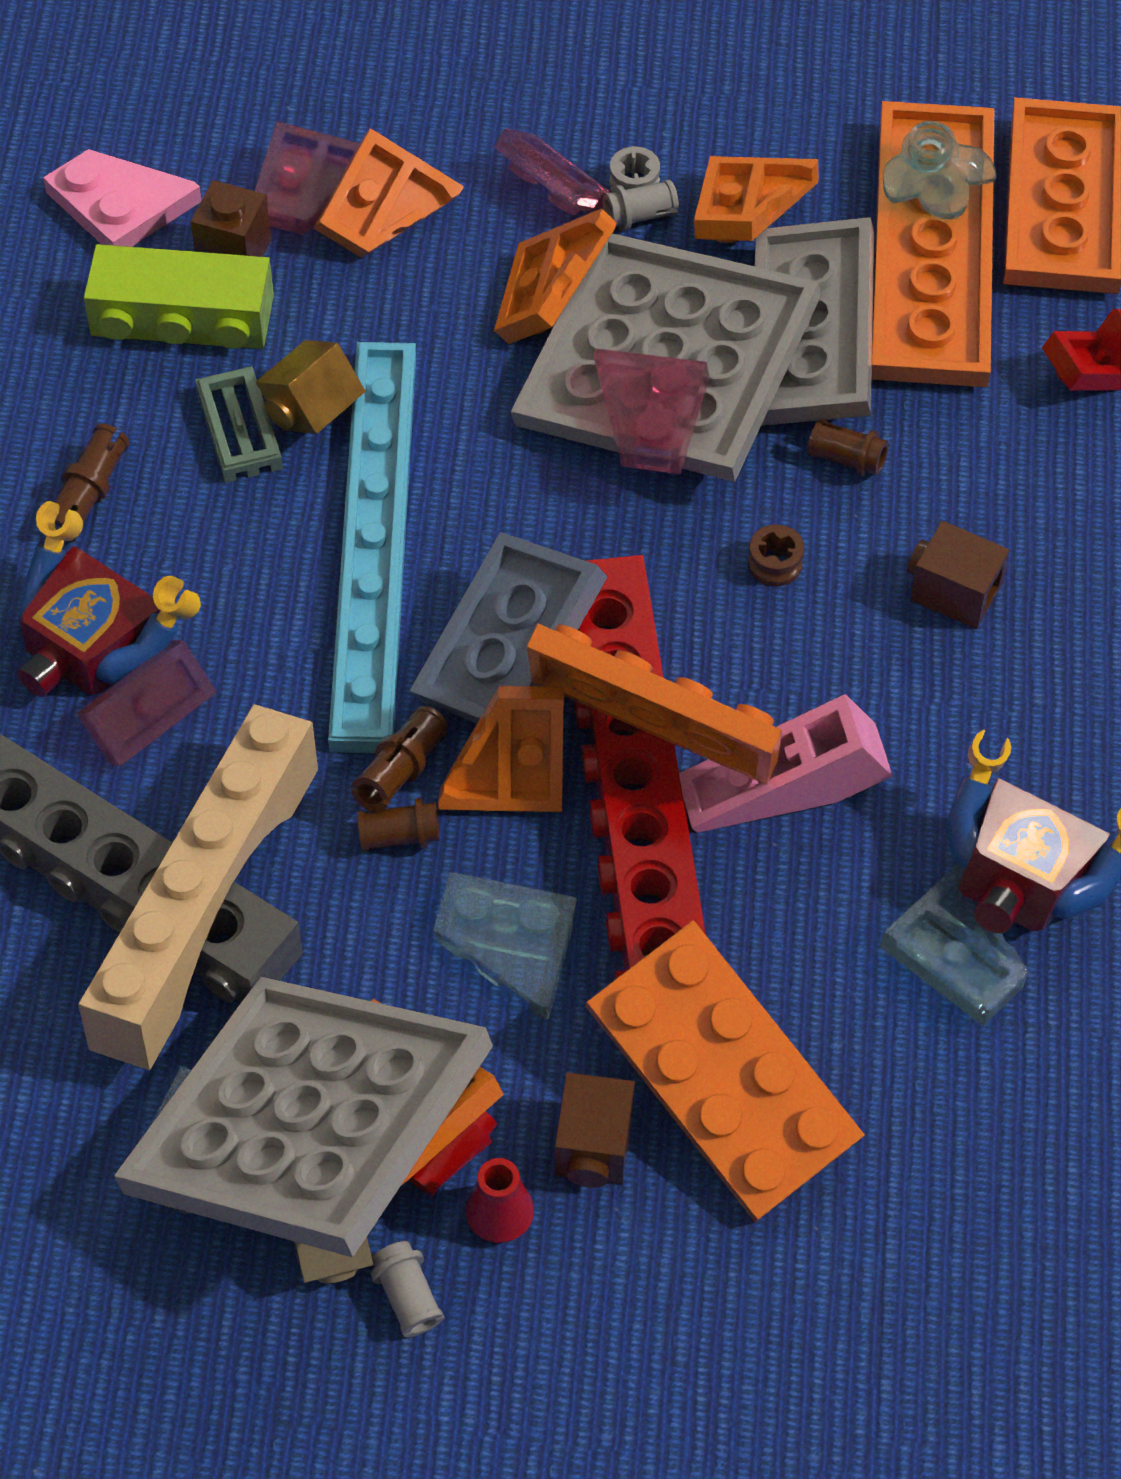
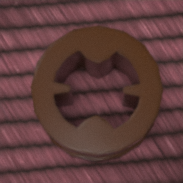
[748,524,804,587]

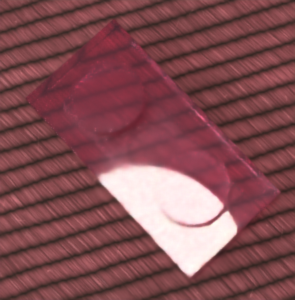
[494,128,611,215]
[76,640,217,766]

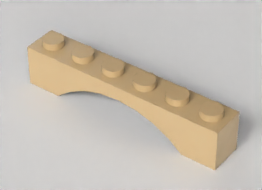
[78,704,318,1070]

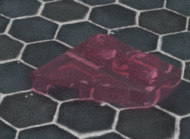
[255,121,359,235]
[593,348,710,474]

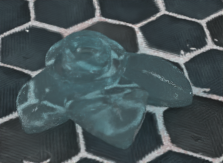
[883,121,996,220]

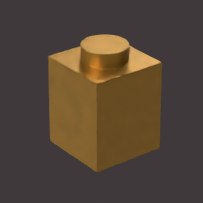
[255,340,366,434]

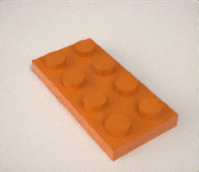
[1003,97,1121,294]
[527,623,782,785]
[585,920,865,1222]

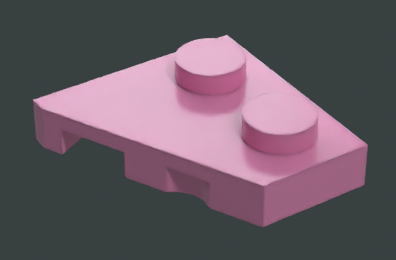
[43,149,202,247]

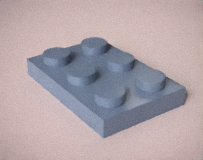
[409,532,607,724]

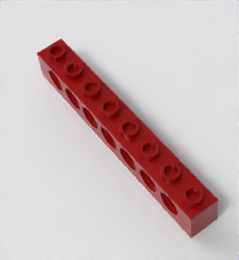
[574,555,706,980]

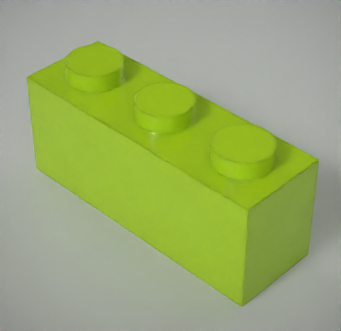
[84,244,274,349]

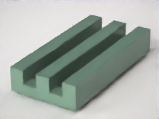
[195,366,283,483]

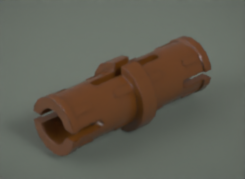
[54,423,130,543]
[351,706,448,812]

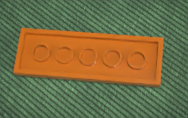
[872,101,994,387]

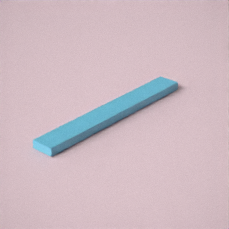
[328,342,416,753]

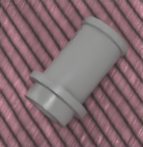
[602,179,679,231]
[370,1241,445,1338]

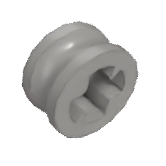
[609,146,660,191]

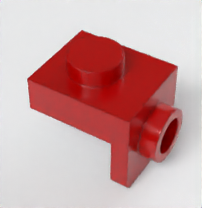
[1042,309,1121,391]

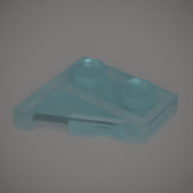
[879,865,1029,1026]

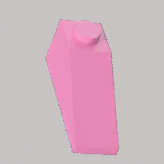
[679,694,893,833]

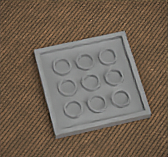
[511,233,821,482]
[114,977,493,1257]

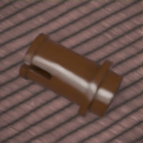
[808,419,889,477]
[357,798,440,852]

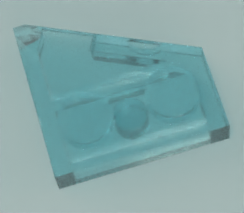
[434,872,577,1019]

